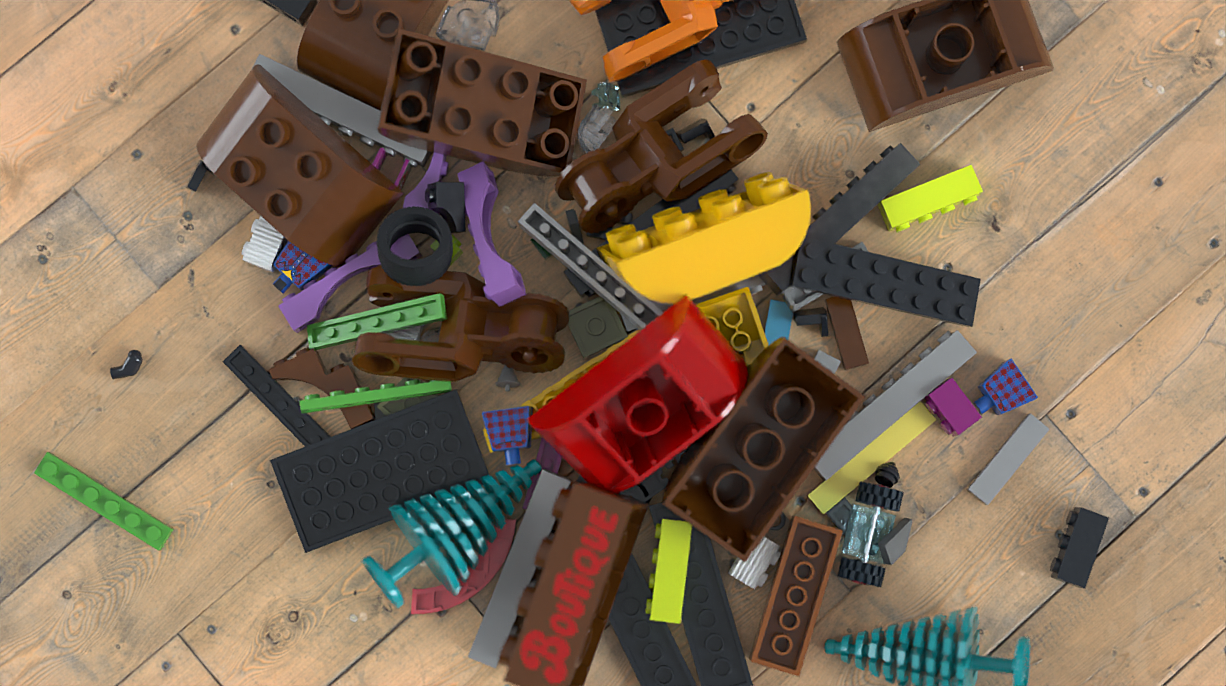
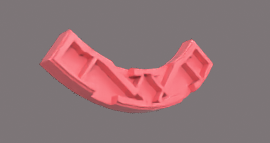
[411,519,517,614]

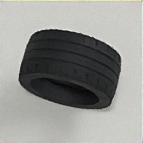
[377,206,453,286]

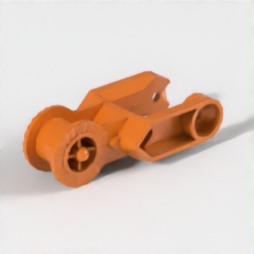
[569,0,734,82]

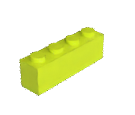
[878,165,983,233]
[646,519,692,624]

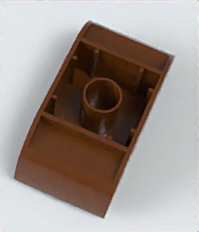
[837,0,1054,132]
[377,28,587,177]

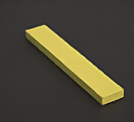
[807,401,936,515]

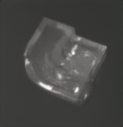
[436,0,499,51]
[576,104,617,154]

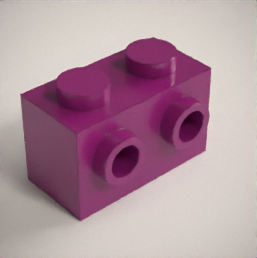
[924,378,982,437]

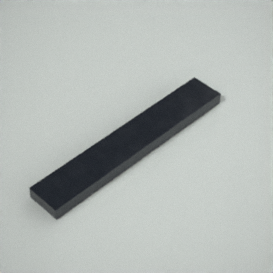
[222,345,331,447]

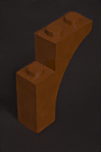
[269,347,375,429]

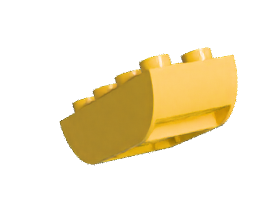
[596,172,811,303]

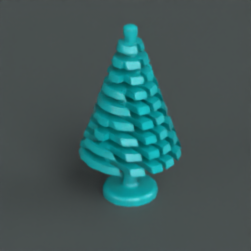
[362,459,542,609]
[824,606,1030,686]

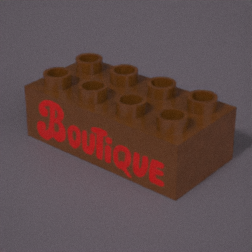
[499,483,649,686]

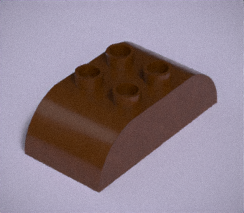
[297,0,448,111]
[196,64,404,267]
[662,337,865,562]

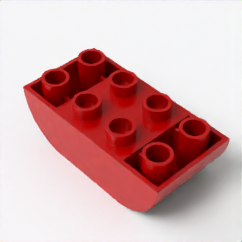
[527,295,748,493]

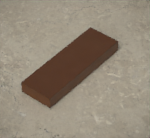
[825,297,869,370]

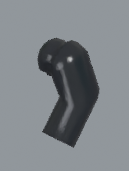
[110,350,143,380]

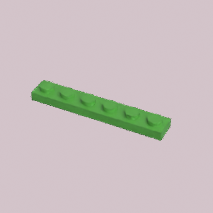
[307,293,447,350]
[300,380,452,414]
[34,452,174,551]

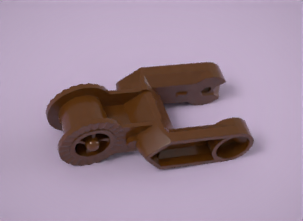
[555,59,768,234]
[352,266,569,382]

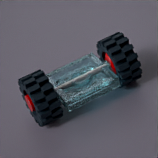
[837,481,904,588]

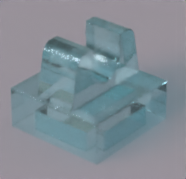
[591,82,620,111]

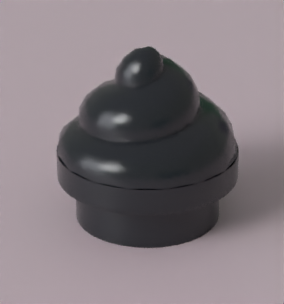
[875,462,900,488]

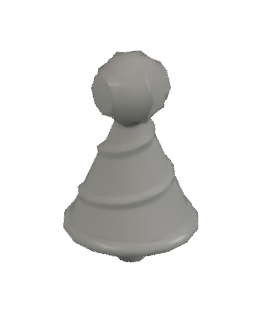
[496,365,520,392]

